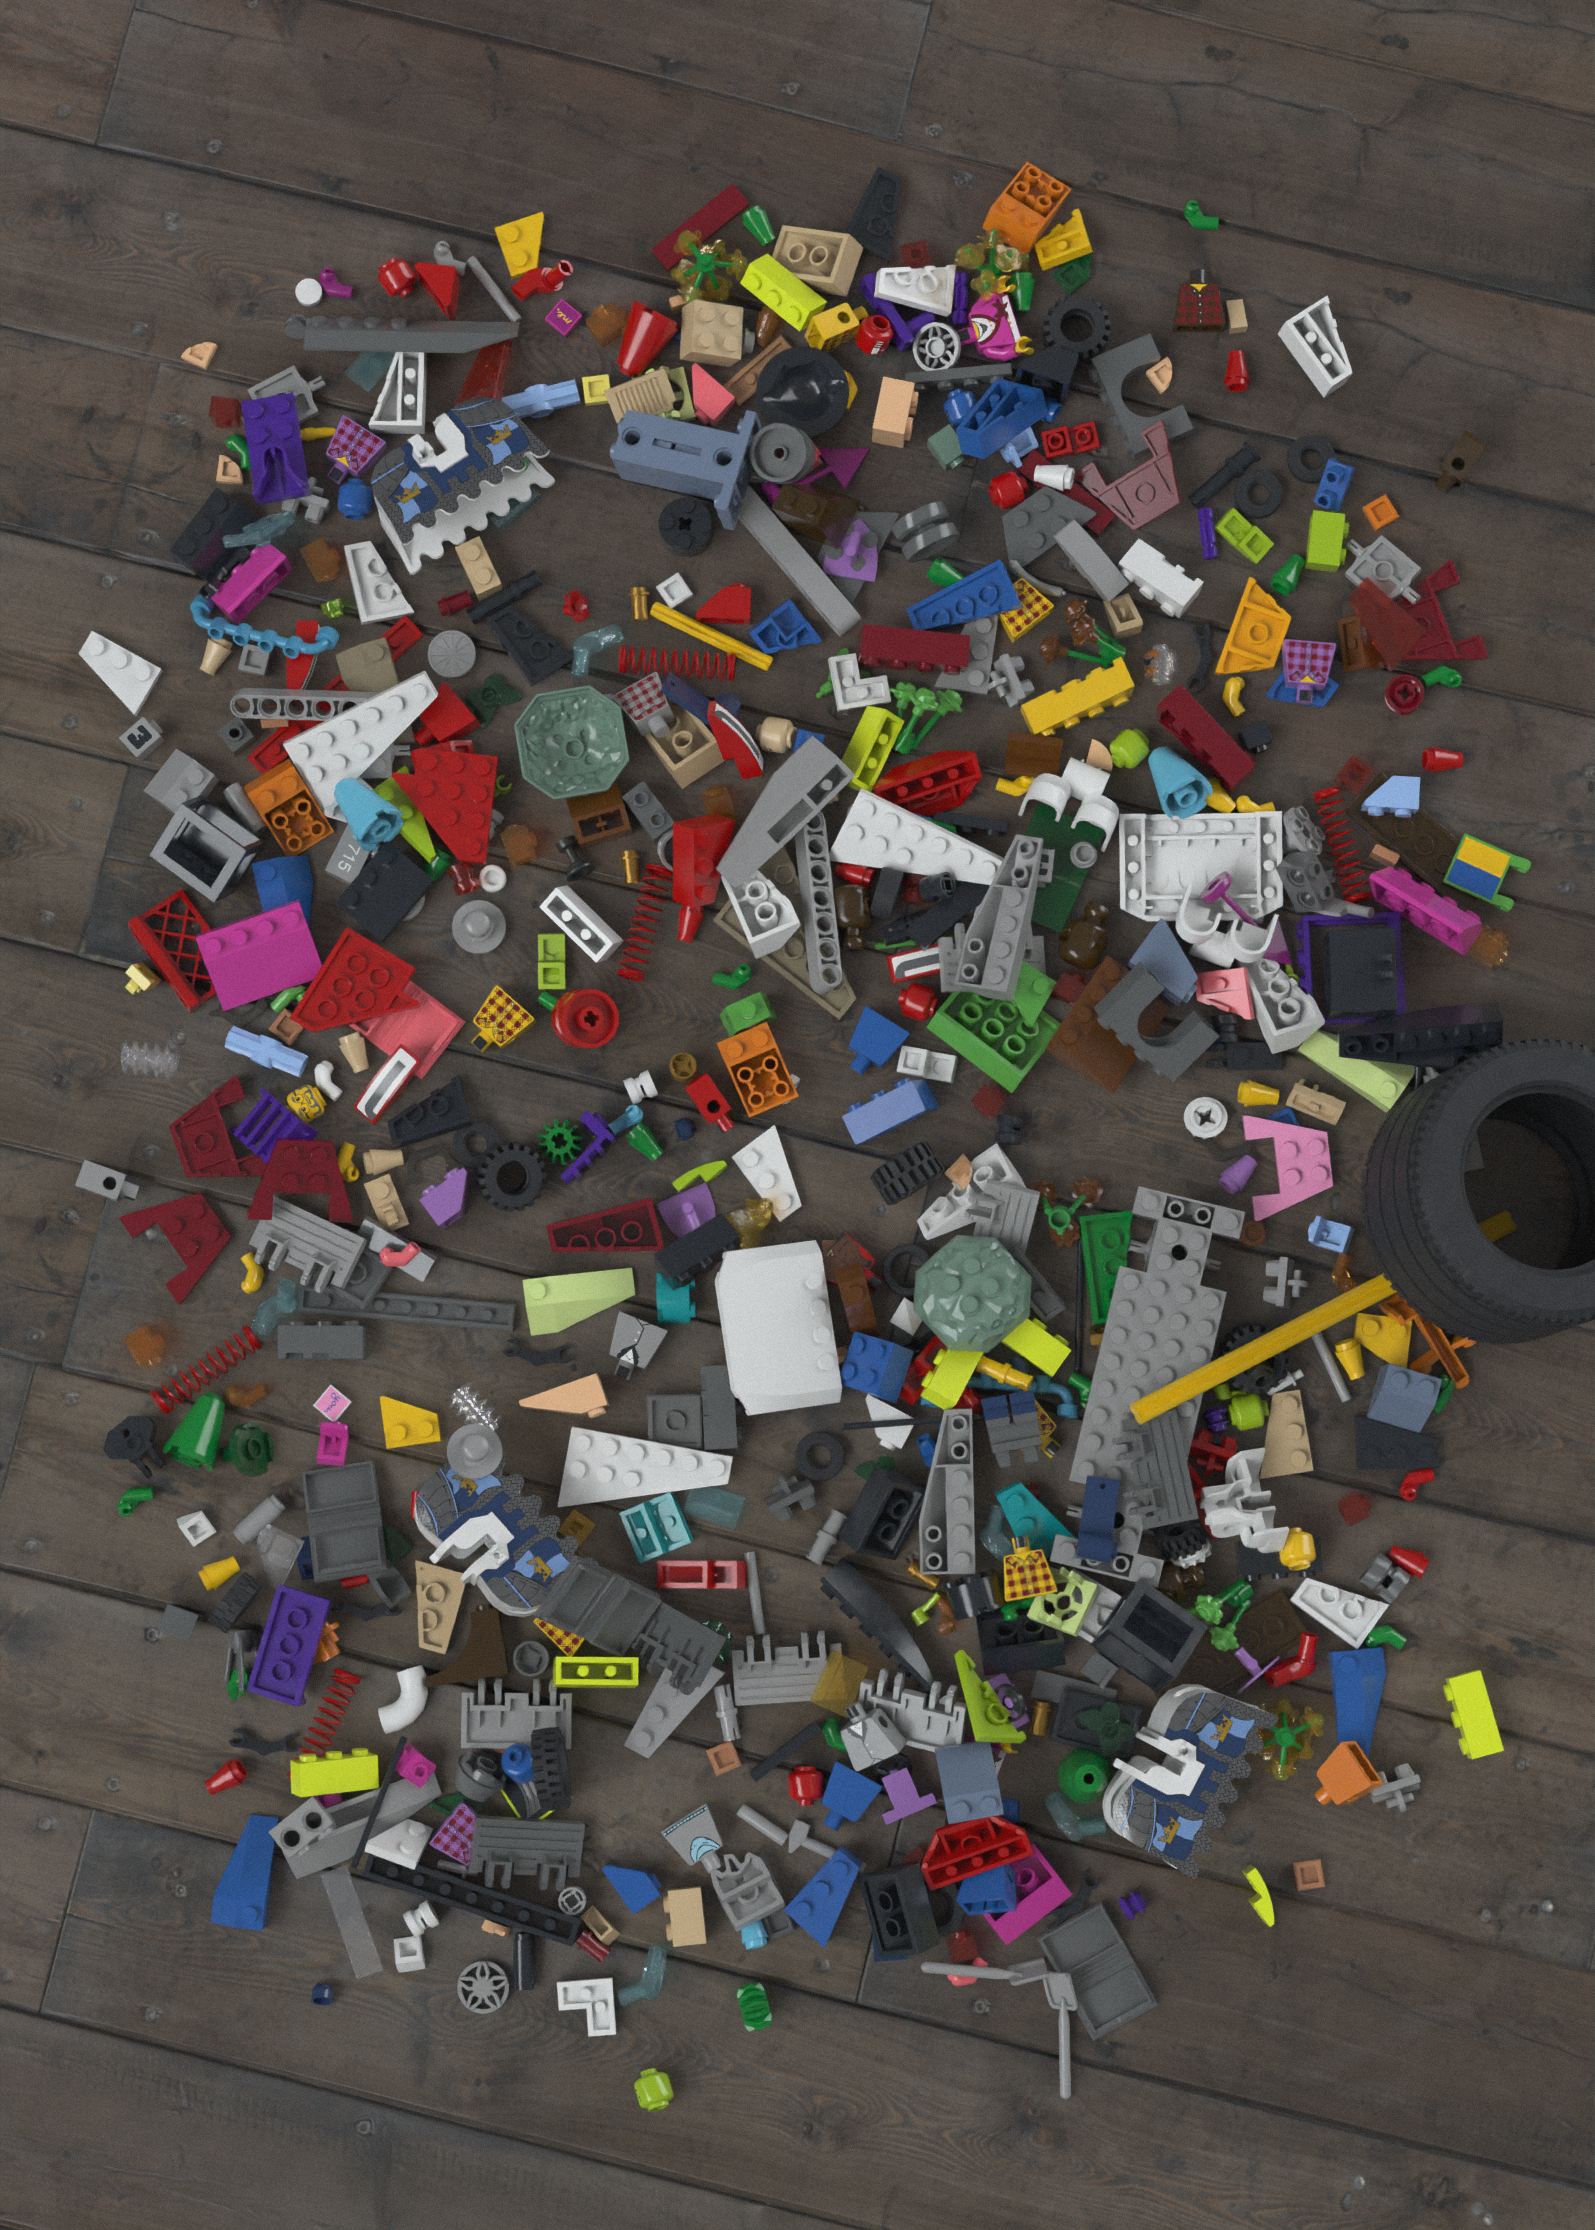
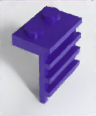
[230,1088,319,1164]
[561,1111,617,1185]

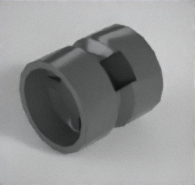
[1359,1552,1411,1604]
[513,1640,551,1677]

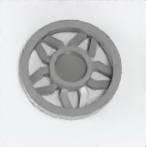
[913,322,961,371]
[457,1961,509,2014]

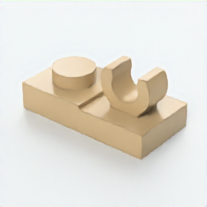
[1285,1078,1346,1125]
[364,1174,410,1231]

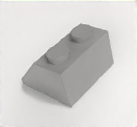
[144,749,219,814]

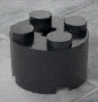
[658,497,713,557]
[943,1567,1006,1621]

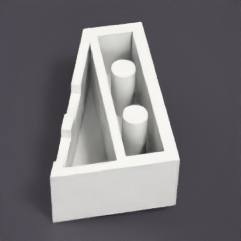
[1278,296,1353,398]
[368,352,427,434]
[1117,539,1204,618]

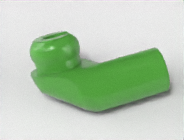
[270,986,308,1013]

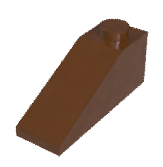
[834,1263,879,1337]

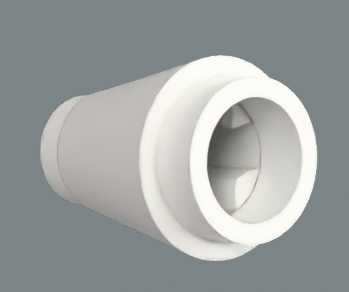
[1034,465,1074,491]

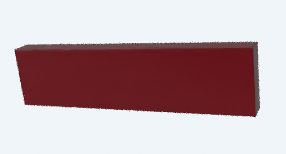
[651,184,749,272]
[1016,448,1115,537]

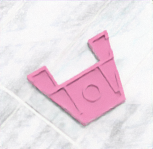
[1242,1115,1333,1221]

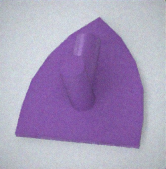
[822,518,878,582]
[656,1182,715,1238]
[1235,1647,1280,1694]

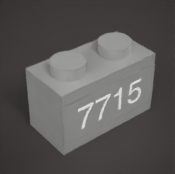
[325,825,382,885]

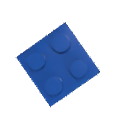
[840,1332,914,1403]

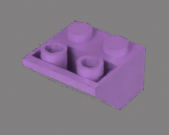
[419,1168,471,1230]

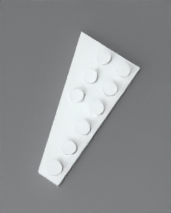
[283,671,438,813]
[829,788,1004,885]
[557,1426,733,1507]

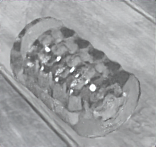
[121,1040,180,1080]
[445,1382,502,1432]

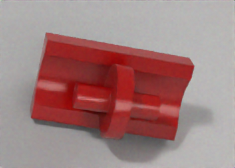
[1189,1429,1239,1477]

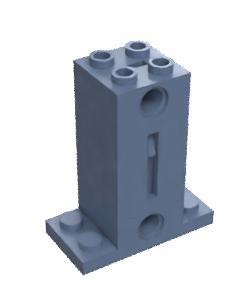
[610,410,762,530]

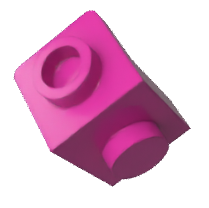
[316,1421,349,1466]
[396,1742,436,1788]

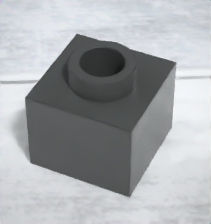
[217,716,257,756]

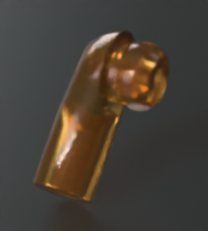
[1331,1253,1356,1293]
[225,1383,268,1407]
[934,1593,957,1636]

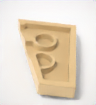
[1259,1390,1314,1479]
[415,1560,466,1654]

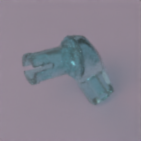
[571,624,624,677]
[251,1279,297,1338]
[979,1505,1014,1564]
[1045,1792,1106,1842]
[617,1946,667,2006]

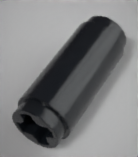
[513,1932,535,1990]

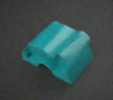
[656,1270,696,1325]

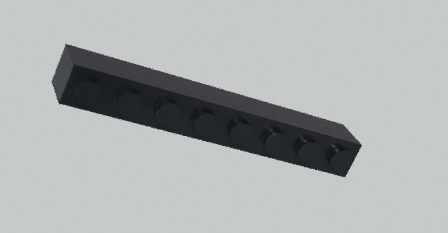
[362,1853,583,1947]

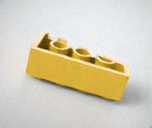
[1020,657,1135,737]

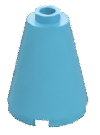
[1148,746,1212,819]
[334,778,404,851]

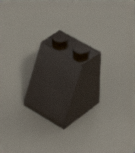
[772,484,861,549]

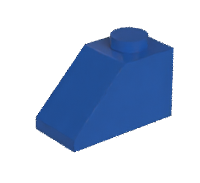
[602,1864,662,1915]

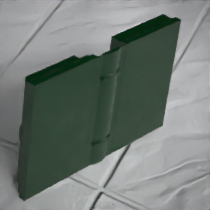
[1024,802,1105,933]

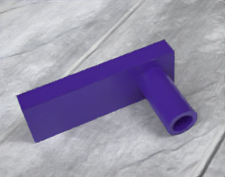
[859,272,936,352]

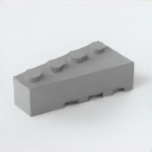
[624,1666,725,1758]

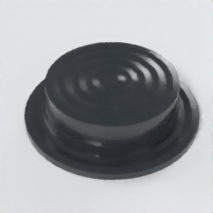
[756,346,849,438]

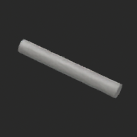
[466,256,522,322]
[1311,1332,1352,1402]
[744,1552,766,1635]

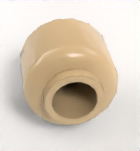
[755,717,797,754]

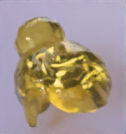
[725,1197,774,1249]

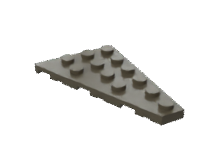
[713,846,856,1021]

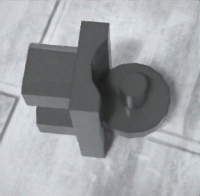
[764,1473,816,1522]

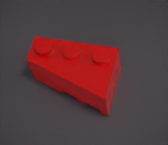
[673,813,735,908]

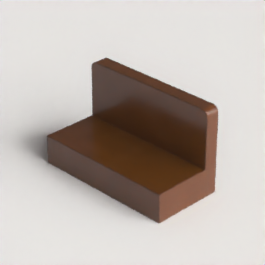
[1338,614,1384,673]
[1004,732,1063,777]

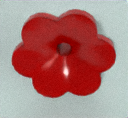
[563,589,589,623]

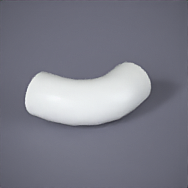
[378,1665,428,1734]

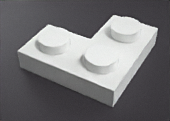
[828,653,891,711]
[557,1977,616,2037]

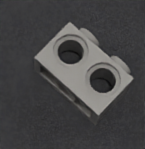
[269,1796,335,1858]

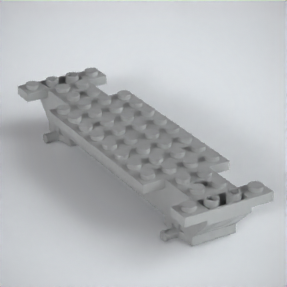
[1050,1186,1245,1587]

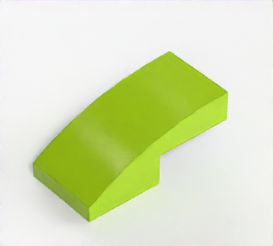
[1215,508,1274,564]
[538,933,566,989]
[672,1161,728,1194]

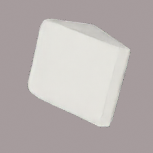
[394,1935,425,1973]

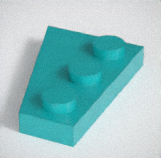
[995,1481,1077,1558]

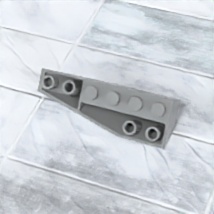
[716,735,855,888]
[954,835,1043,1002]
[919,1409,975,1575]
[282,1772,442,1879]

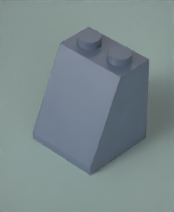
[1126,918,1198,1006]
[1366,1364,1442,1434]
[935,1741,1004,1824]

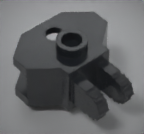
[103,1416,166,1479]

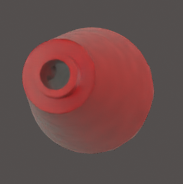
[616,300,681,378]

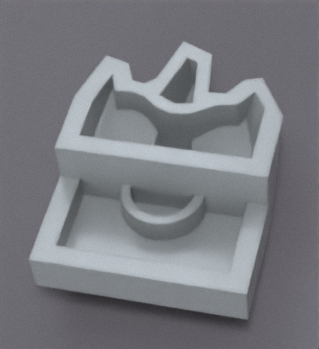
[710,1852,785,1932]

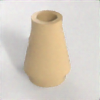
[200,638,233,676]
[339,1031,370,1073]
[363,1149,404,1176]

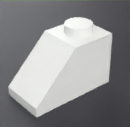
[865,1394,914,1451]

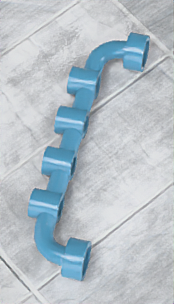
[190,595,339,659]
[921,1372,1079,1418]

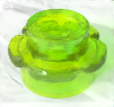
[320,598,346,619]

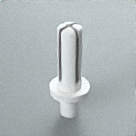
[1267,1369,1304,1396]
[437,1860,478,1878]

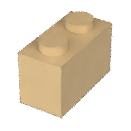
[455,536,503,602]
[663,1886,707,1947]

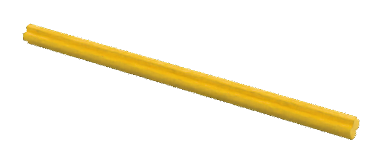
[1129,1210,1516,1425]

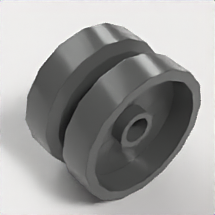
[750,423,815,484]
[891,501,960,563]

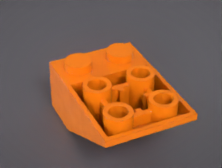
[982,161,1071,254]
[243,759,335,857]
[717,1022,799,1118]

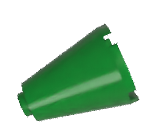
[163,1392,225,1471]
[1057,1748,1112,1803]

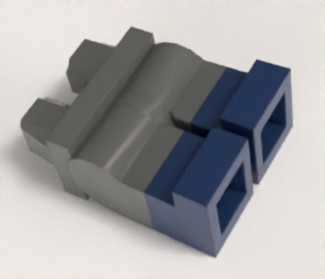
[980,1390,1042,1468]

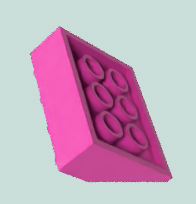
[1369,866,1482,956]
[195,899,322,1011]

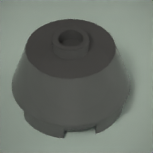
[454,1748,509,1802]

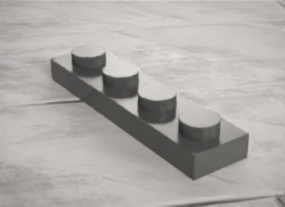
[904,363,1012,393]

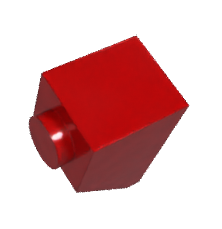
[696,583,751,625]

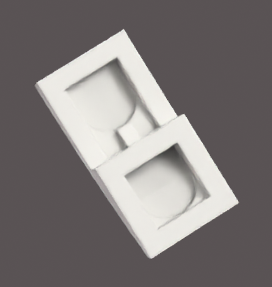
[897,1045,958,1084]

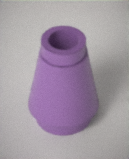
[1218,1155,1257,1195]

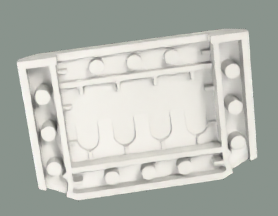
[1119,811,1283,922]
[715,1240,842,1416]

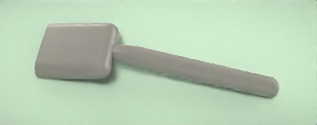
[921,1957,1049,1986]
[1042,1971,1078,2099]

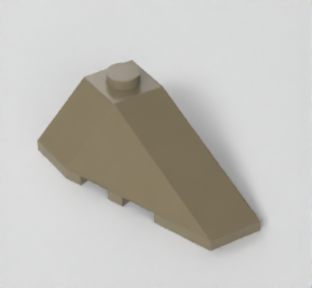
[336,637,417,745]

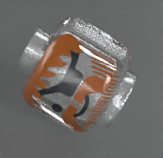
[1143,644,1179,685]

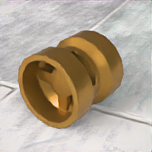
[670,1052,697,1082]

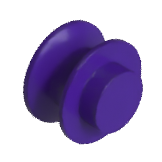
[1202,1406,1232,1433]
[1119,1890,1148,1920]

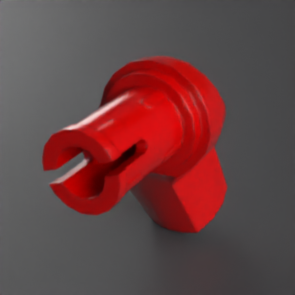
[511,260,573,301]
[1264,1632,1319,1688]

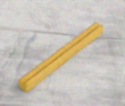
[650,602,773,671]

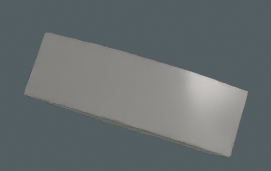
[1053,519,1129,601]

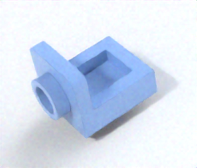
[1000,427,1039,468]
[1308,1215,1354,1255]

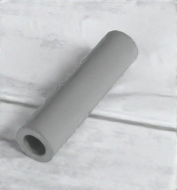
[736,1804,789,1846]

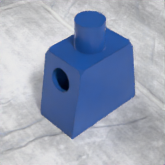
[849,1006,910,1076]
[821,1760,882,1831]
[957,1864,1016,1915]

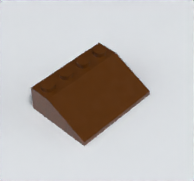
[1045,956,1170,1094]

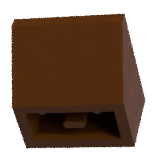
[566,783,632,850]

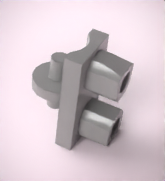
[281,477,331,524]
[987,653,1035,708]
[1263,1257,1309,1309]
[1370,1763,1421,1813]

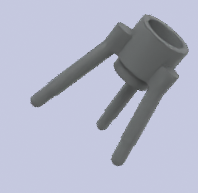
[224,1630,259,1692]

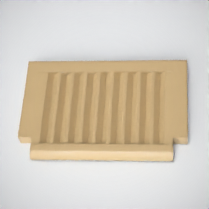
[604,367,676,423]

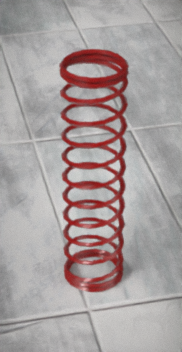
[619,645,736,682]
[1313,786,1373,903]
[616,863,673,982]
[150,1325,262,1415]
[286,1668,361,1779]

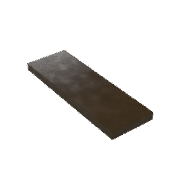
[1345,772,1483,912]
[1150,1589,1308,1701]

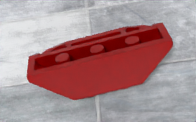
[873,750,982,817]
[920,1816,1034,1891]

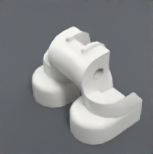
[1018,757,1119,852]
[1175,883,1279,969]
[1200,1448,1289,1553]

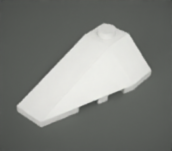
[721,869,801,959]
[1235,958,1325,1054]
[917,1143,1026,1240]

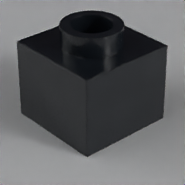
[1238,720,1273,755]

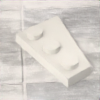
[874,265,956,317]
[344,541,414,625]
[79,631,163,716]
[732,1125,802,1222]
[1290,1578,1389,1649]

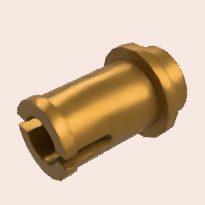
[628,587,649,621]
[619,850,641,884]
[906,1558,942,1591]
[1029,1700,1053,1736]

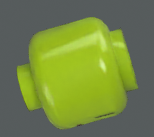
[1109,729,1149,769]
[1227,1393,1269,1431]
[634,2068,673,2112]

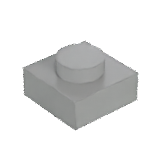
[238,644,272,677]

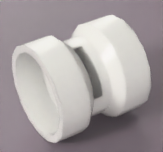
[623,1070,658,1105]
[403,1900,440,1938]

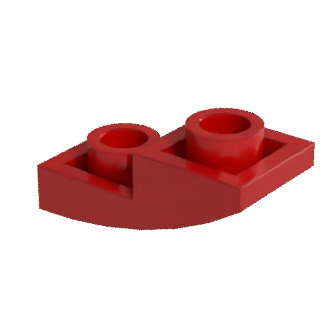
[1041,421,1101,459]

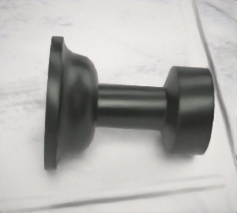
[555,835,596,881]

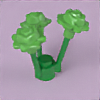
[889,682,963,755]
[1183,1578,1253,1652]

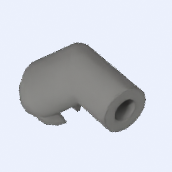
[434,241,467,276]

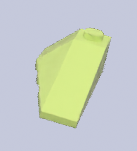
[1298,1029,1415,1112]
[523,1268,636,1336]

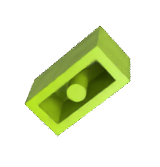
[1305,510,1349,572]

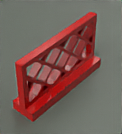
[128,889,217,1014]

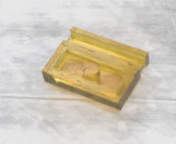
[809,1651,869,1718]

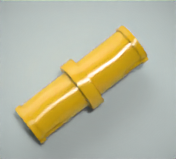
[976,1356,1033,1391]

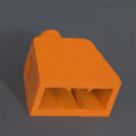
[1315,1741,1384,1805]

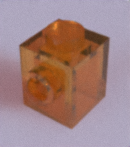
[585,302,628,348]
[299,537,341,583]
[500,823,538,868]
[1468,924,1510,968]
[123,1324,167,1369]

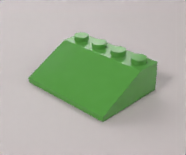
[926,992,1061,1093]

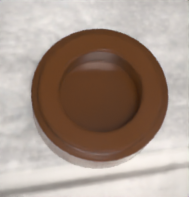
[1239,1220,1266,1247]

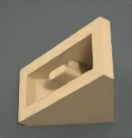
[1103,593,1143,640]

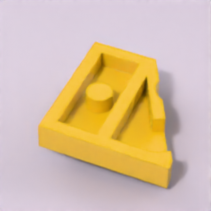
[1035,208,1093,271]
[495,212,544,280]
[1354,1313,1412,1369]
[380,1396,441,1449]

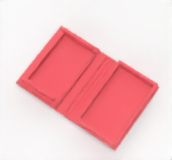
[349,981,466,1080]

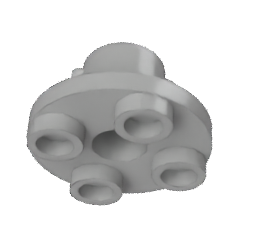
[1282,806,1325,856]
[452,900,506,954]
[447,1424,502,1480]

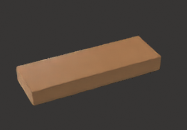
[723,335,792,408]

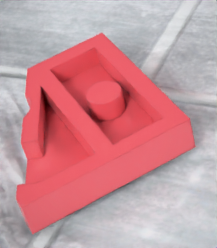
[1195,966,1255,1020]

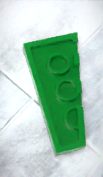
[1078,1210,1132,1325]

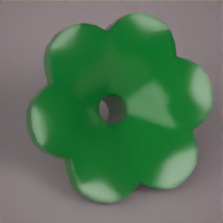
[227,1667,250,1700]

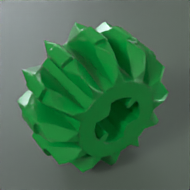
[537,1119,583,1165]
[736,1982,772,2032]

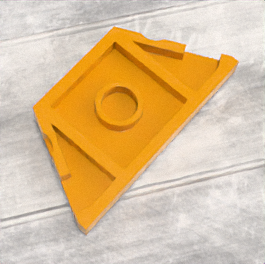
[1214,577,1292,675]

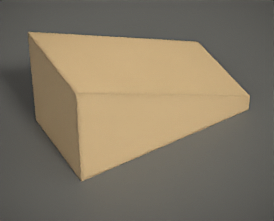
[1226,299,1248,334]
[581,1905,620,1946]

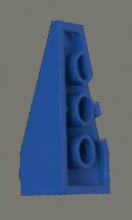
[252,856,314,927]
[1328,1647,1386,1759]
[211,1814,279,1931]

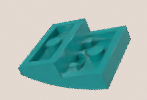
[619,1491,694,1564]

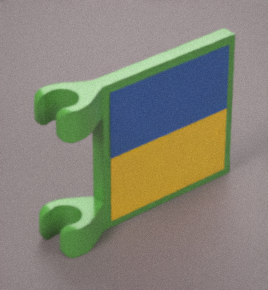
[1443,833,1531,912]

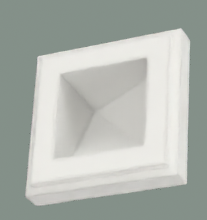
[890,1298,922,1336]
[177,1510,216,1547]

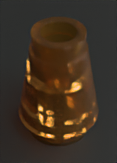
[754,306,783,348]

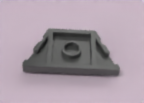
[1002,486,1097,575]
[816,512,899,606]

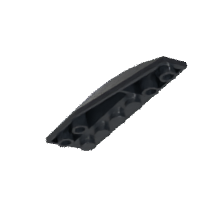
[1338,1002,1503,1069]
[820,1558,934,1698]

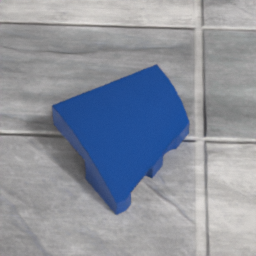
[747,598,822,654]

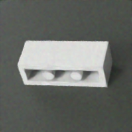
[540,885,624,963]

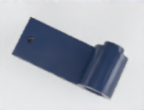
[660,671,741,727]
[1076,1475,1120,1564]

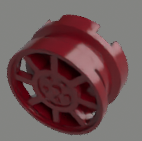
[1384,674,1424,716]

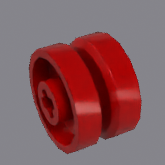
[551,989,619,1048]

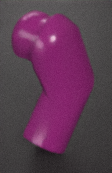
[319,267,353,299]

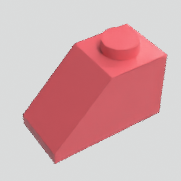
[692,363,735,427]

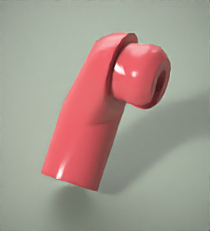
[379,1241,421,1267]
[947,1956,988,1986]

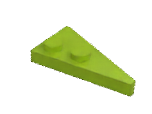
[372,766,436,863]
[954,1650,1026,1744]

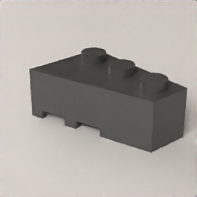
[278,1321,366,1361]
[700,1365,743,1451]

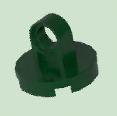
[220,1421,274,1477]

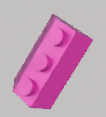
[211,542,293,625]
[983,1843,1072,1945]

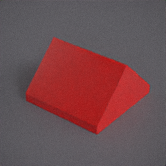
[414,262,460,321]

